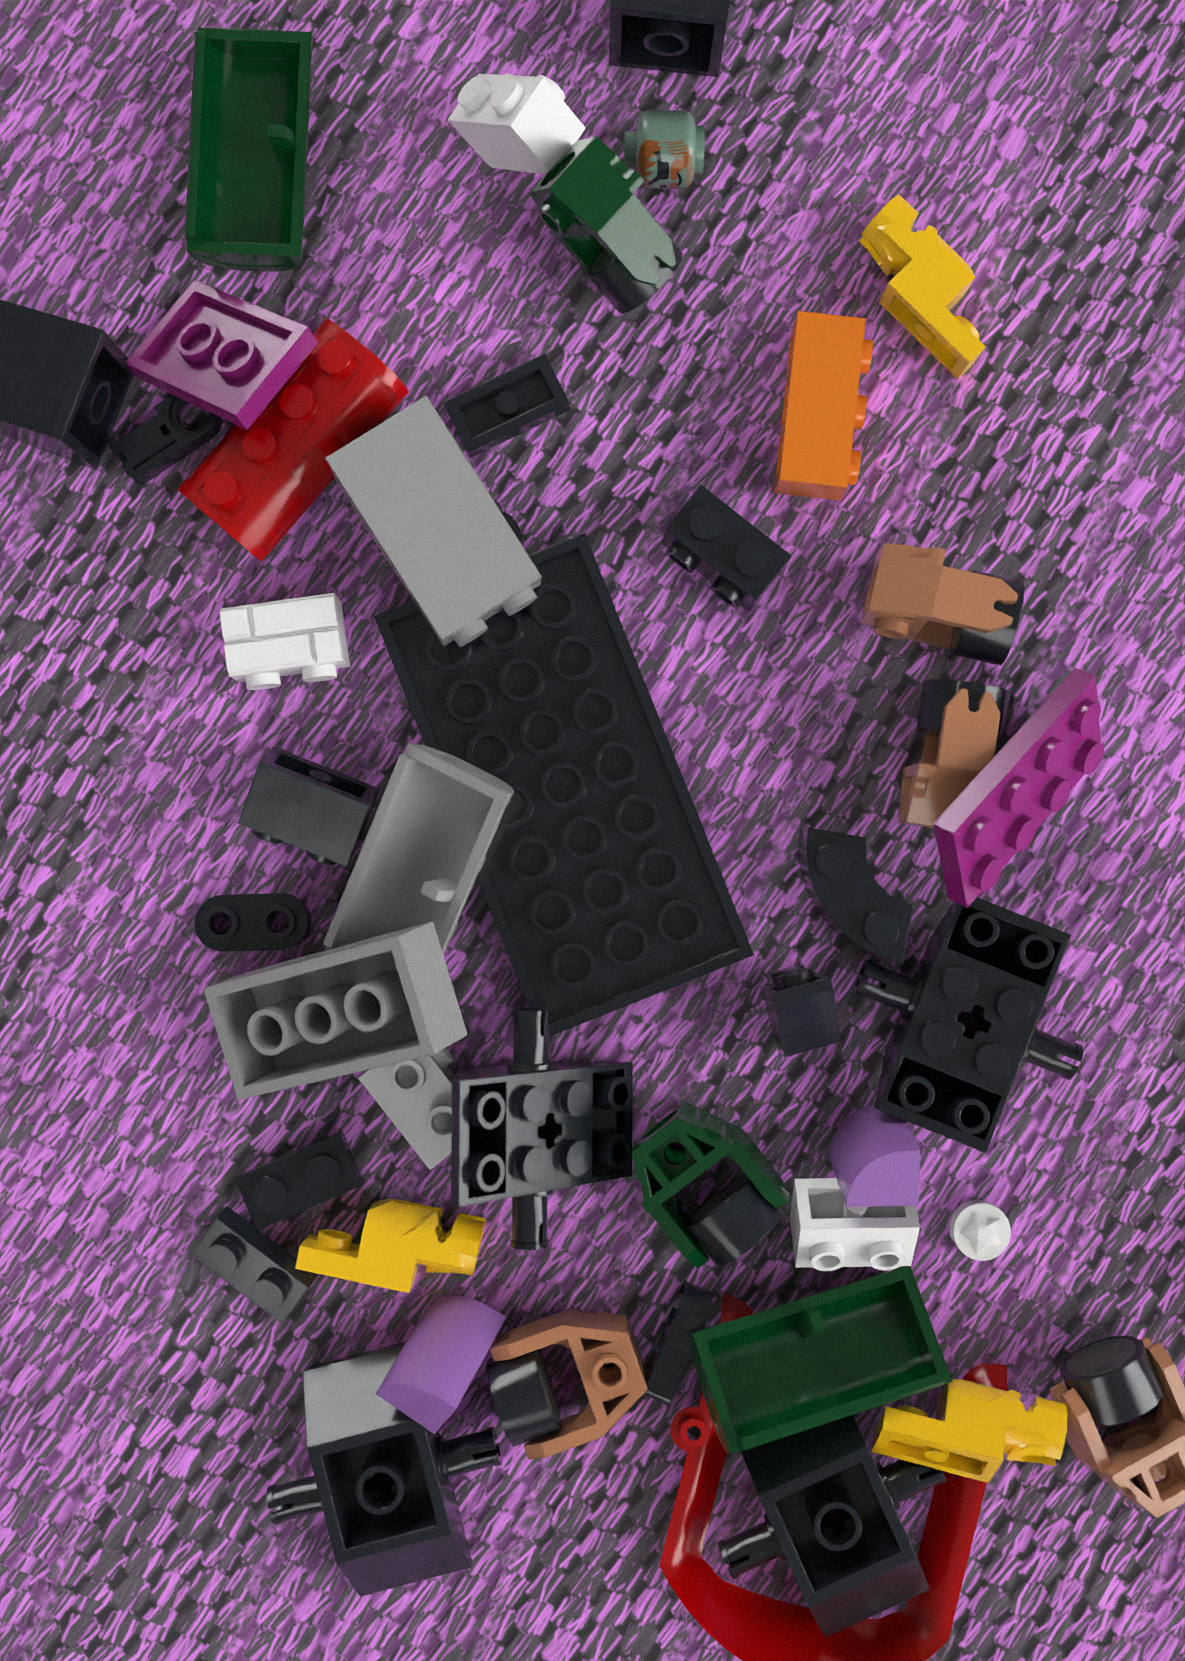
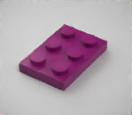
[125,280,318,430]

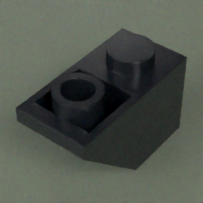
[760,965,841,1057]

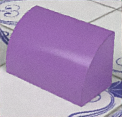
[829,1104,920,1207]
[375,1295,506,1434]

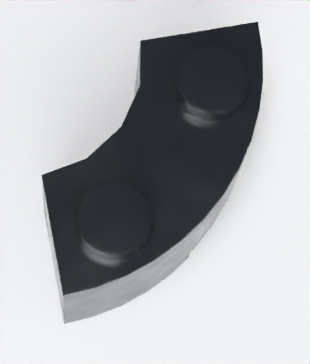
[798,828,913,963]

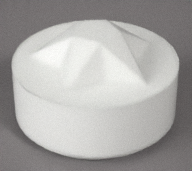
[949,1199,1011,1261]

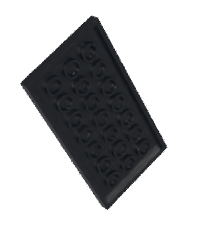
[374,533,754,1037]

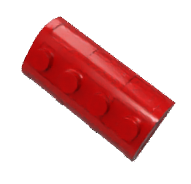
[176,318,409,562]

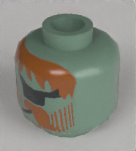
[624,110,705,189]

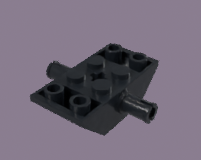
[853,897,1083,1153]
[451,1008,633,1250]
[267,1341,502,1597]
[718,1415,947,1638]

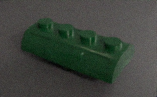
[184,27,313,272]
[690,1266,953,1455]

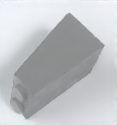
[326,395,542,647]

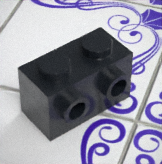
[662,485,792,612]
[238,746,380,866]

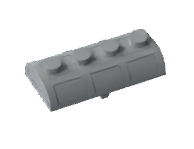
[323,743,514,955]

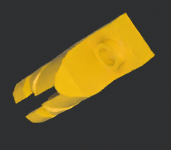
[859,194,986,379]
[295,1198,486,1293]
[871,1379,1068,1483]

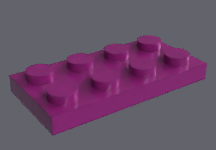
[933,668,1104,908]

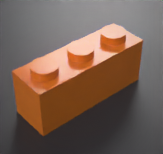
[773,311,873,501]

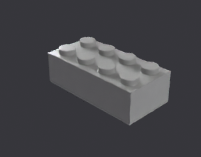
[203,921,468,1100]

